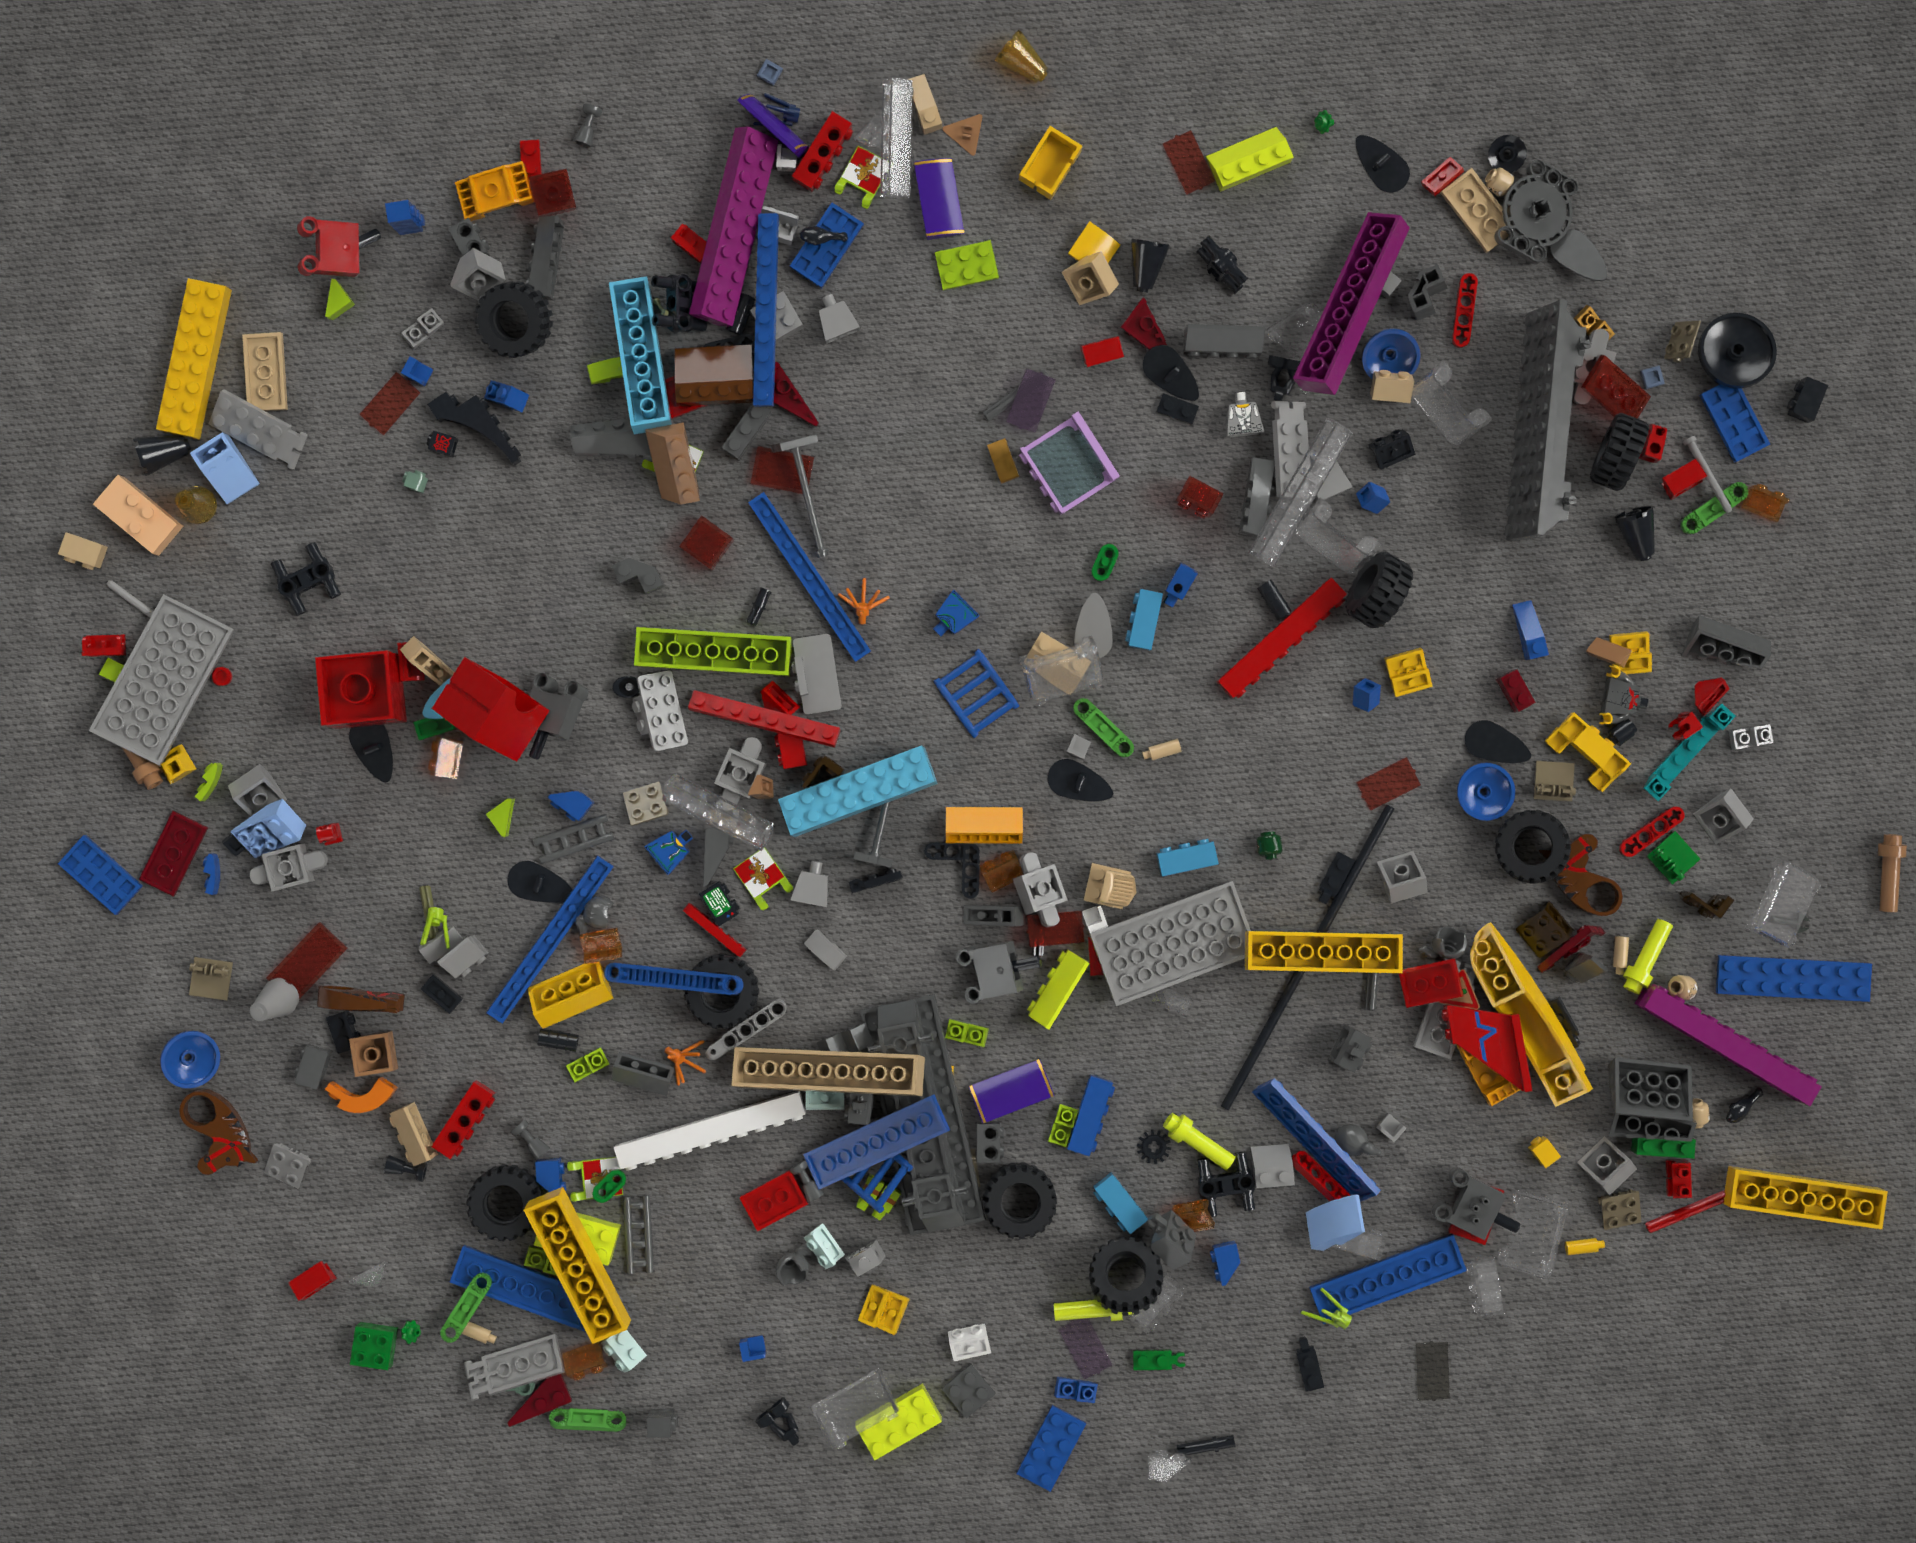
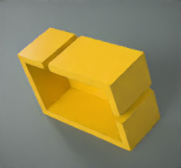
[1019,126,1083,200]

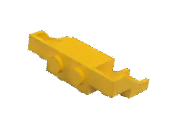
[1544,712,1631,792]

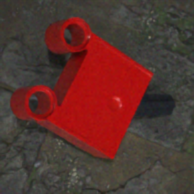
[297,216,381,277]

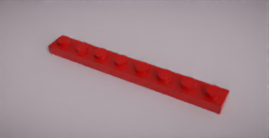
[688,690,841,748]

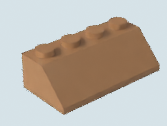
[645,423,700,504]

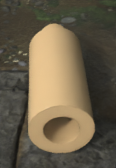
[1142,739,1181,760]
[1613,936,1629,975]
[462,1321,497,1344]

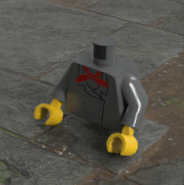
[1599,665,1648,724]

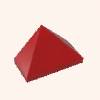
[1695,677,1730,716]
[761,680,800,715]

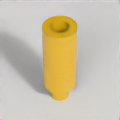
[1565,1238,1605,1256]

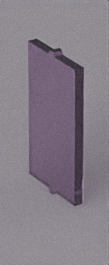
[1006,368,1056,433]
[1059,1318,1112,1380]

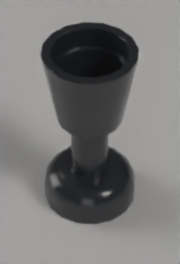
[384,1155,427,1182]

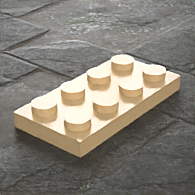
[1440,168,1508,253]
[242,332,288,411]

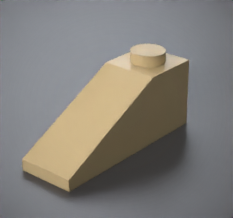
[906,74,942,135]
[400,636,454,686]

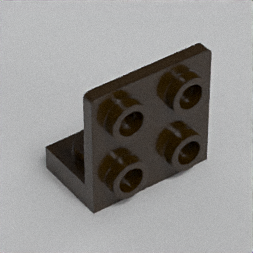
[802,756,845,789]
[1679,891,1735,919]
[1516,901,1573,958]

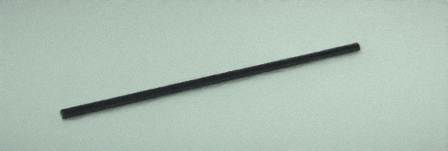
[1221,804,1395,1111]

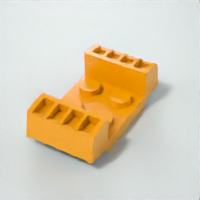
[455,161,534,221]
[1456,1044,1520,1106]

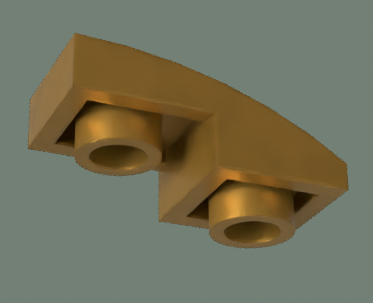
[1573,305,1615,341]
[987,438,1019,484]

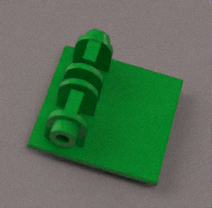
[1647,831,1700,885]

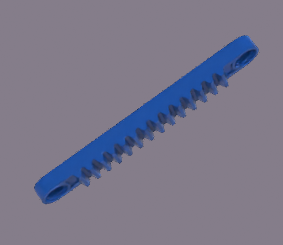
[604,963,743,995]

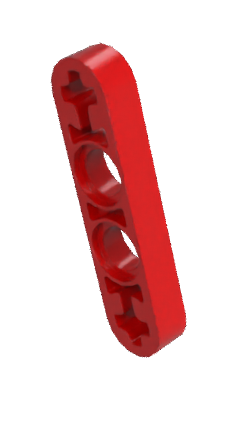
[1452,273,1478,348]
[1619,806,1685,857]
[683,903,747,957]
[1292,1151,1351,1201]

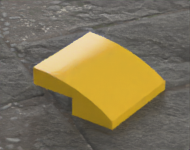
[1068,221,1120,263]
[1609,631,1652,674]
[1384,648,1433,697]
[858,1284,910,1335]

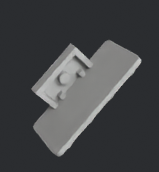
[791,634,842,714]
[632,670,688,751]

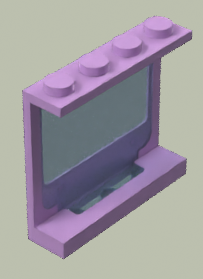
[1019,411,1120,515]

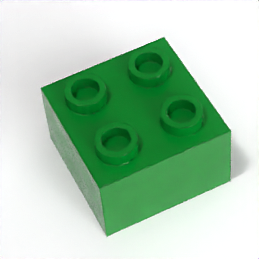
[350,1322,398,1370]

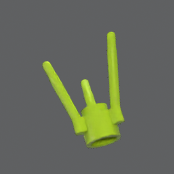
[420,907,450,949]
[1301,1288,1352,1329]

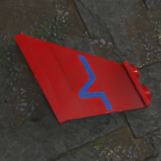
[1441,1005,1532,1092]

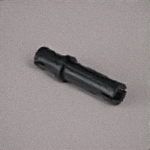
[1177,1435,1236,1457]

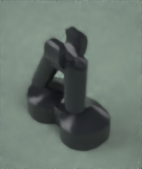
[1268,355,1301,401]
[755,1397,799,1446]

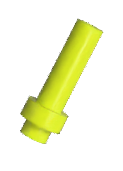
[1623,919,1673,994]
[1163,1113,1235,1170]
[1054,1300,1132,1321]

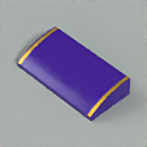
[737,94,810,159]
[914,158,964,240]
[968,1059,1054,1123]

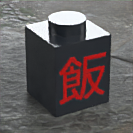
[427,431,459,457]

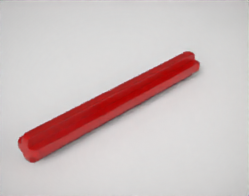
[1645,1190,1725,1233]

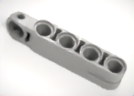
[705,999,787,1060]

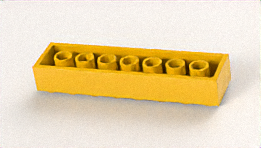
[156,278,232,440]
[1245,931,1403,973]
[1723,1166,1888,1229]
[524,1187,631,1344]

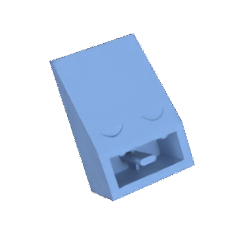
[190,432,260,504]
[231,799,306,858]

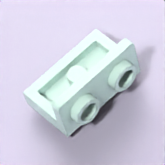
[806,1091,844,1110]
[804,1223,845,1269]
[601,1330,647,1373]

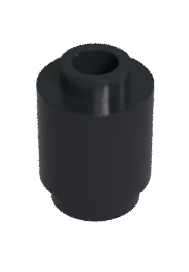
[1607,719,1637,746]

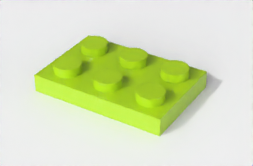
[935,240,999,291]

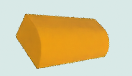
[946,807,1023,844]

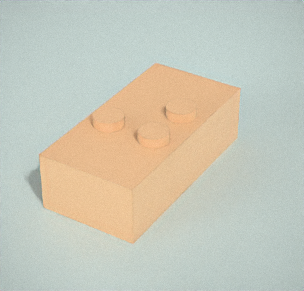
[93,475,183,556]

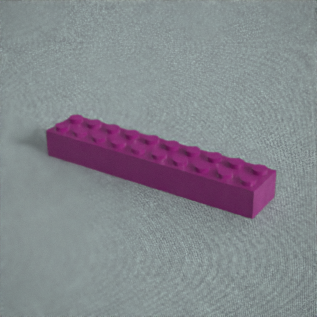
[689,126,779,326]
[1293,212,1410,395]
[1634,984,1822,1106]

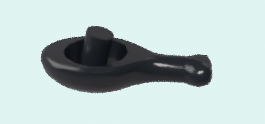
[799,226,848,245]
[612,676,639,698]
[1726,1088,1763,1123]

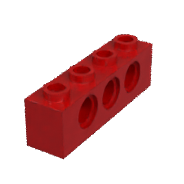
[792,111,853,192]
[431,1080,496,1159]

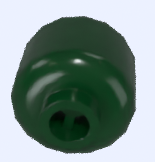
[1256,831,1283,860]

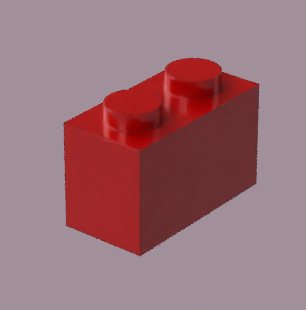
[774,733,807,769]

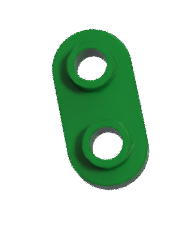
[1091,544,1119,581]
[592,1169,626,1203]

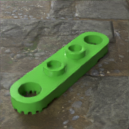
[1680,482,1749,535]
[1073,698,1134,757]
[440,1272,492,1343]
[549,1408,626,1432]

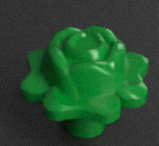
[1314,110,1334,134]
[401,1320,421,1344]

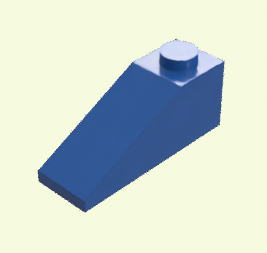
[1512,600,1549,660]

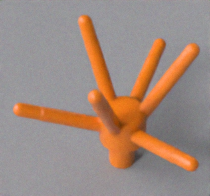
[838,578,890,624]
[664,1040,706,1086]

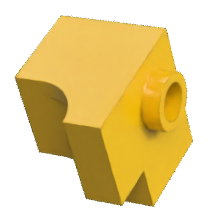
[161,744,196,784]

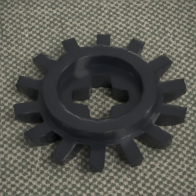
[1137,1129,1171,1164]

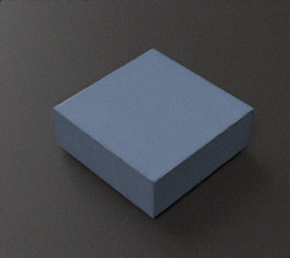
[757,59,783,86]
[1640,365,1665,390]

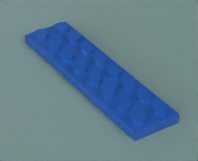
[1716,955,1872,1002]
[1252,1078,1381,1202]
[803,1095,950,1190]
[1309,1234,1467,1324]
[450,1245,586,1332]

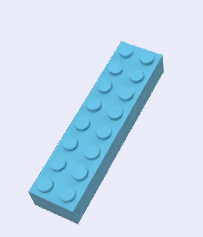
[609,276,672,434]
[778,745,938,837]

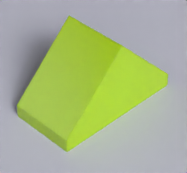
[325,279,355,320]
[486,798,515,837]

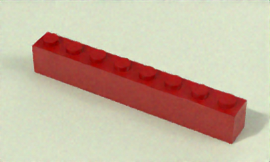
[1216,577,1347,698]

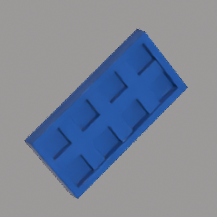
[790,203,864,289]
[1699,384,1770,463]
[58,835,143,915]
[1016,1405,1086,1492]

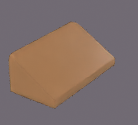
[1586,637,1632,668]
[748,775,774,799]

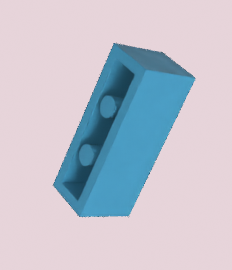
[1125,589,1163,651]
[1156,839,1219,876]
[1093,1172,1148,1234]

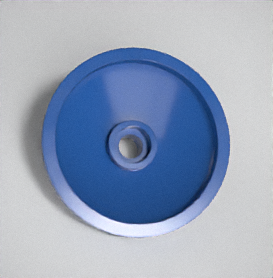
[1362,329,1420,379]
[1457,763,1515,821]
[160,1031,220,1088]

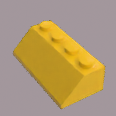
[527,958,613,1029]

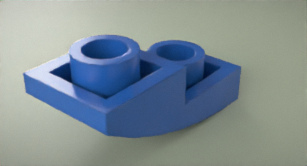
[203,853,220,895]
[1054,1377,1098,1403]

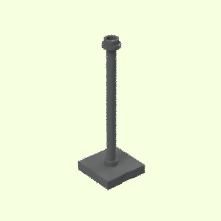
[770,435,829,558]
[853,748,904,870]

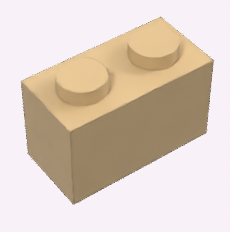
[1370,370,1414,403]
[58,532,108,570]

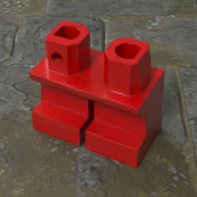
[1666,1159,1692,1198]

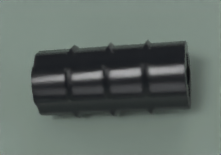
[726,293,755,335]
[1257,579,1292,620]
[537,1029,579,1052]

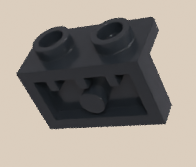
[1368,429,1416,470]
[326,1010,361,1054]

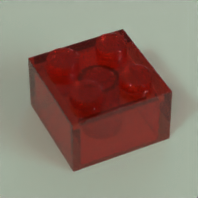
[529,169,576,218]
[1176,476,1224,519]
[679,515,734,571]

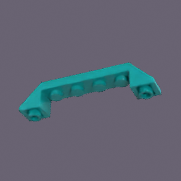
[1643,703,1736,801]

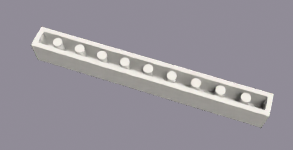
[614,1091,806,1171]

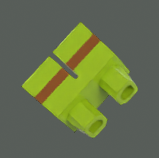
[856,1173,901,1220]

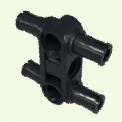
[1196,235,1248,294]
[651,274,707,333]
[271,542,341,616]
[1197,1151,1255,1217]

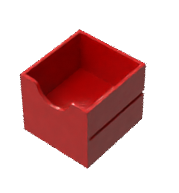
[315,650,407,729]
[431,657,550,762]

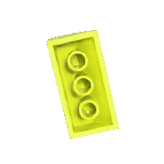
[1206,127,1294,192]
[1027,949,1089,1030]

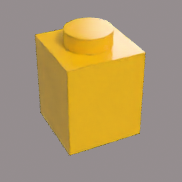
[1528,1136,1561,1168]

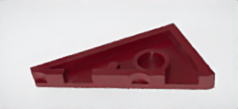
[1120,297,1167,350]
[774,362,819,427]
[1537,925,1606,973]
[507,1373,572,1427]

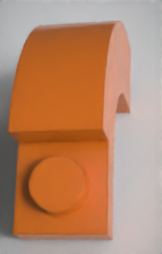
[325,1077,398,1113]

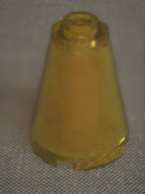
[994,29,1048,83]
[175,486,217,524]

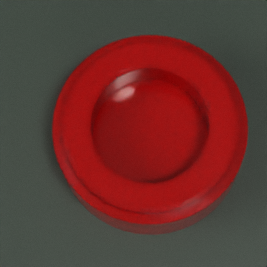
[212,667,232,686]

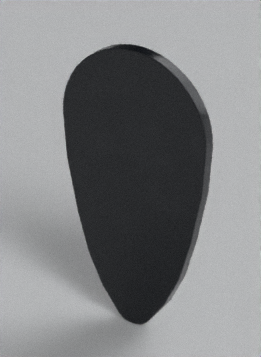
[1356,135,1410,193]
[1143,345,1199,401]
[1465,720,1532,764]
[349,724,393,783]
[1047,759,1114,802]
[507,861,572,903]

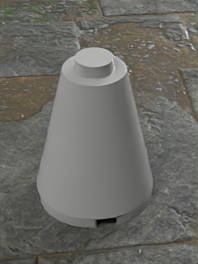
[250,978,299,1021]

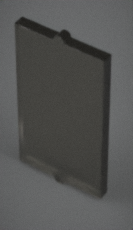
[1416,1341,1450,1401]

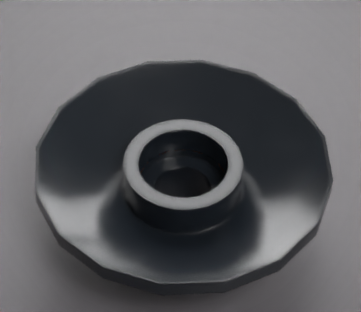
[1488,134,1527,173]

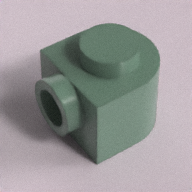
[402,470,428,494]

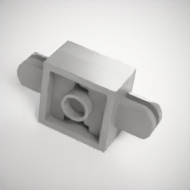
[1572,329,1616,405]
[714,737,767,809]
[250,844,328,892]
[1013,852,1067,927]

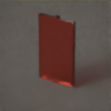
[1163,130,1215,195]
[360,372,421,435]
[1356,757,1421,810]
[1026,911,1085,947]

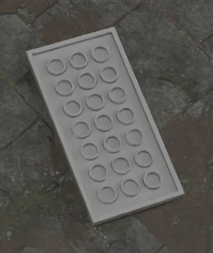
[89,594,235,766]
[1089,881,1251,1006]

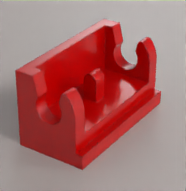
[670,224,707,264]
[1080,336,1124,367]
[1661,459,1707,500]
[82,634,126,657]
[397,642,425,682]
[1668,711,1703,740]
[288,1261,337,1301]

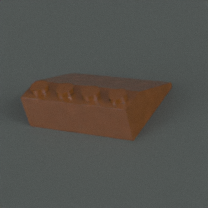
[675,345,754,407]

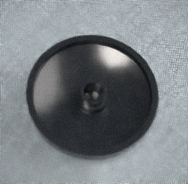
[1698,313,1777,388]

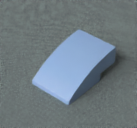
[1306,1195,1365,1251]

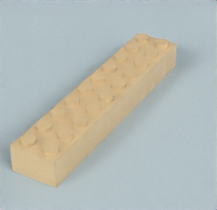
[731,1047,925,1096]

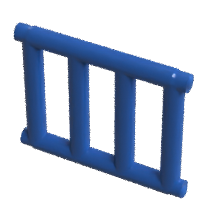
[933,649,1019,738]
[842,1154,913,1213]

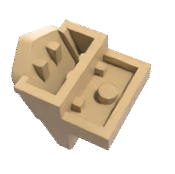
[1084,863,1136,909]

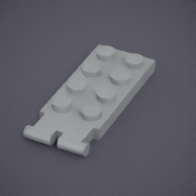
[208,389,308,469]
[1271,401,1312,498]
[1413,958,1476,1059]
[464,1334,565,1401]

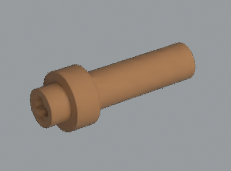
[122,748,163,790]
[1878,834,1907,912]

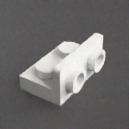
[948,1324,991,1361]

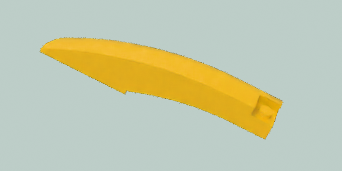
[1470,922,1593,1107]

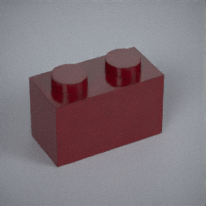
[1496,669,1536,712]

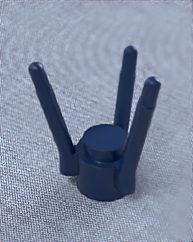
[753,93,800,126]

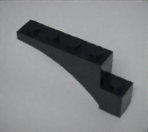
[427,392,521,465]

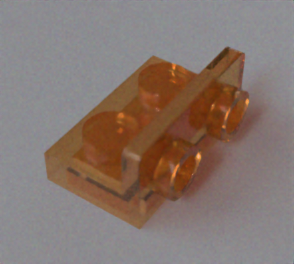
[1741,484,1790,522]
[428,737,463,779]
[980,850,1024,893]
[580,928,623,964]
[1172,1199,1215,1232]
[562,1342,608,1380]

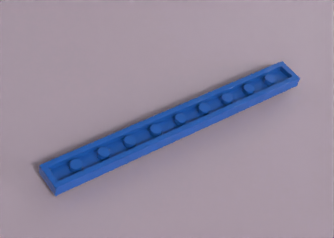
[753,213,779,407]
[748,492,871,662]
[486,855,614,1024]

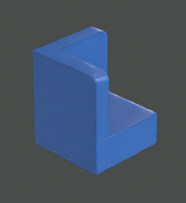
[401,356,433,387]
[1356,482,1390,514]
[1353,678,1381,712]
[739,1335,767,1362]

